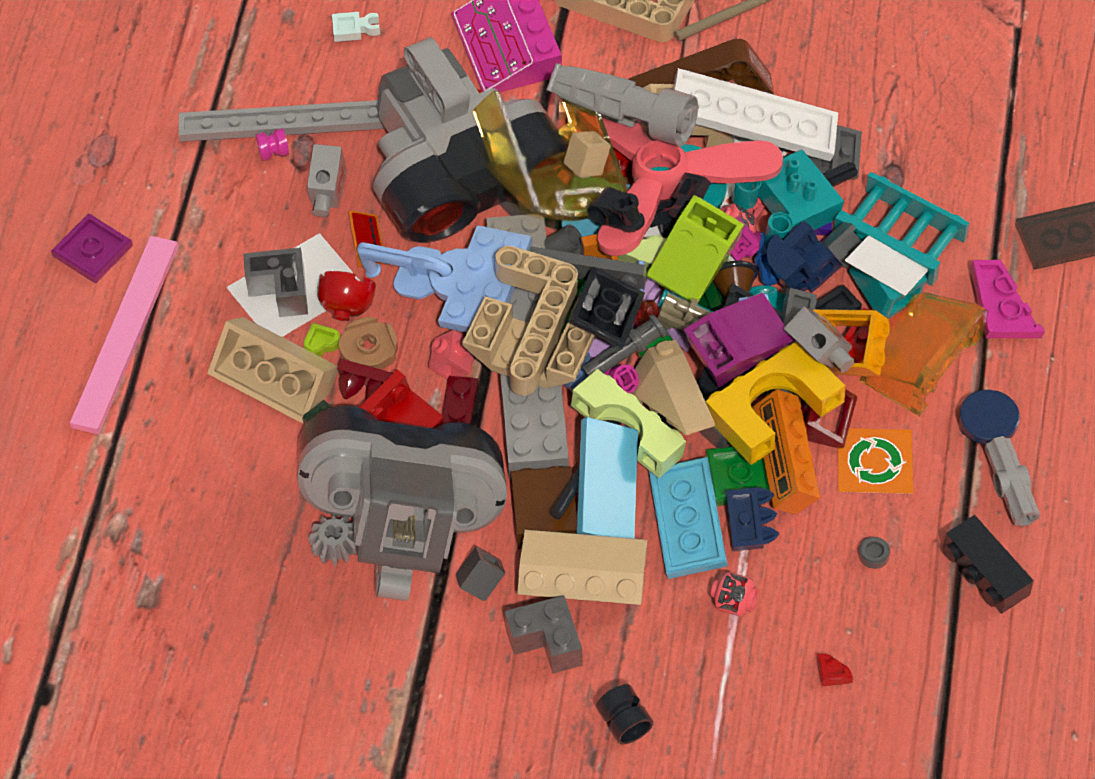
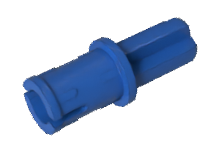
[754,233,778,286]

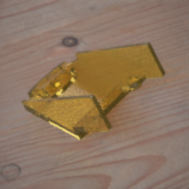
[473,90,628,221]

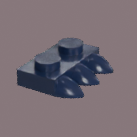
[726,487,779,552]

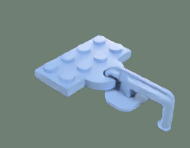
[357,225,533,333]

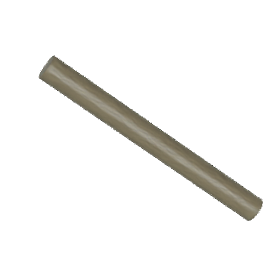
[674,0,771,41]

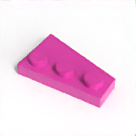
[970,260,1045,338]

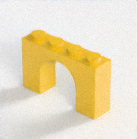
[706,341,845,465]

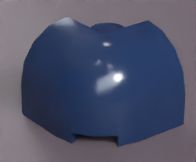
[766,221,840,293]

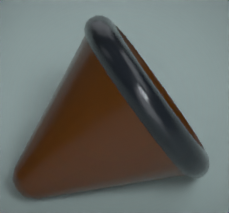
[713,260,758,299]

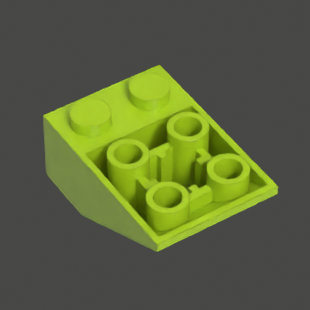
[647,195,744,304]

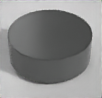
[859,537,890,569]

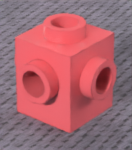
[429,330,473,380]

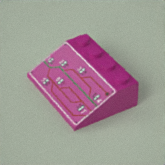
[451,0,562,93]

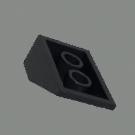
[568,267,645,349]

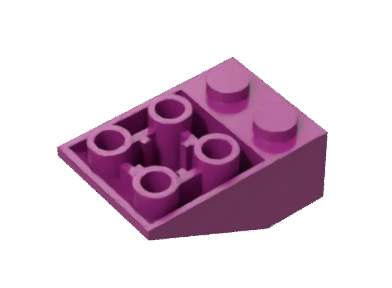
[684,292,794,388]

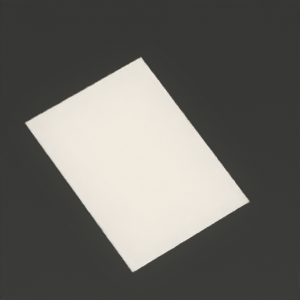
[226,233,360,337]

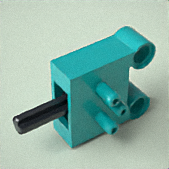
[732,149,858,246]

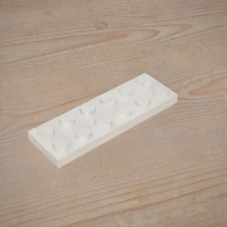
[673,68,838,161]

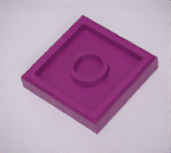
[51,213,133,284]

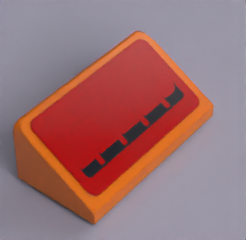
[348,211,384,268]

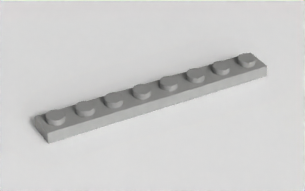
[179,100,386,142]

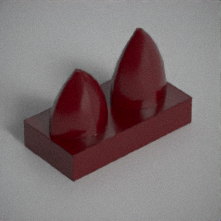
[337,359,393,400]

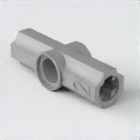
[985,436,1040,527]

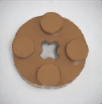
[339,317,398,369]

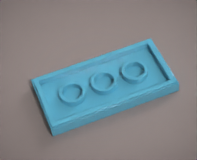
[577,417,638,538]
[649,457,728,579]

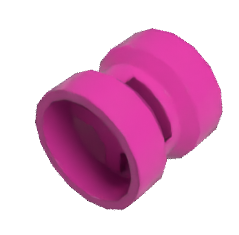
[256,128,289,161]
[604,365,639,393]

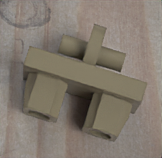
[657,293,712,338]

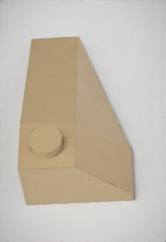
[631,339,715,435]

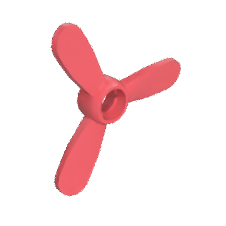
[579,108,783,256]

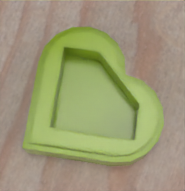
[303,323,340,357]

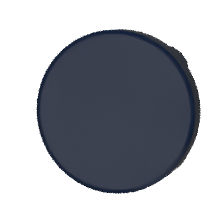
[959,390,1020,445]

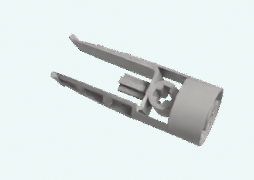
[547,63,699,146]

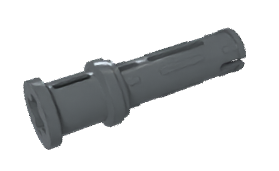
[581,314,667,377]

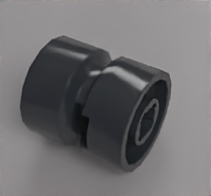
[596,684,653,745]

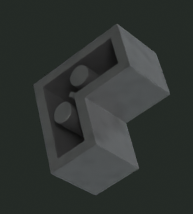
[243,247,308,317]
[504,595,583,673]

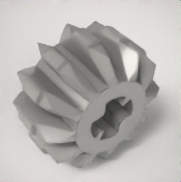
[309,515,358,567]

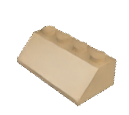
[207,317,338,424]
[517,529,647,605]

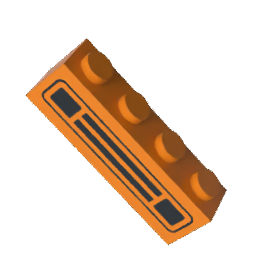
[753,389,820,515]

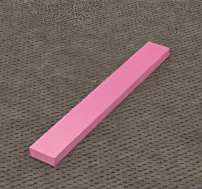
[70,236,179,435]

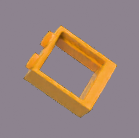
[813,310,890,376]

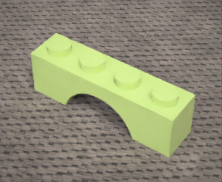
[571,369,686,478]

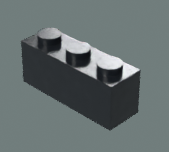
[943,515,1034,614]

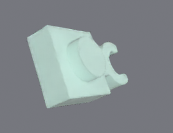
[332,12,380,42]

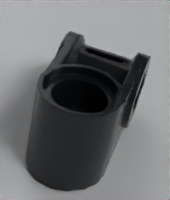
[587,187,645,233]

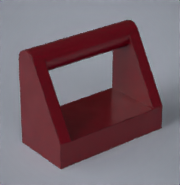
[801,389,857,449]

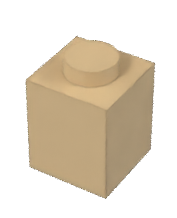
[563,131,611,178]

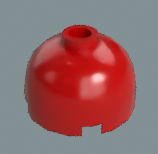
[317,271,376,321]

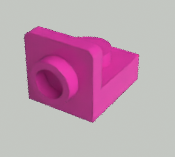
[730,216,761,260]

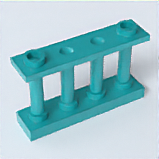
[834,172,969,286]

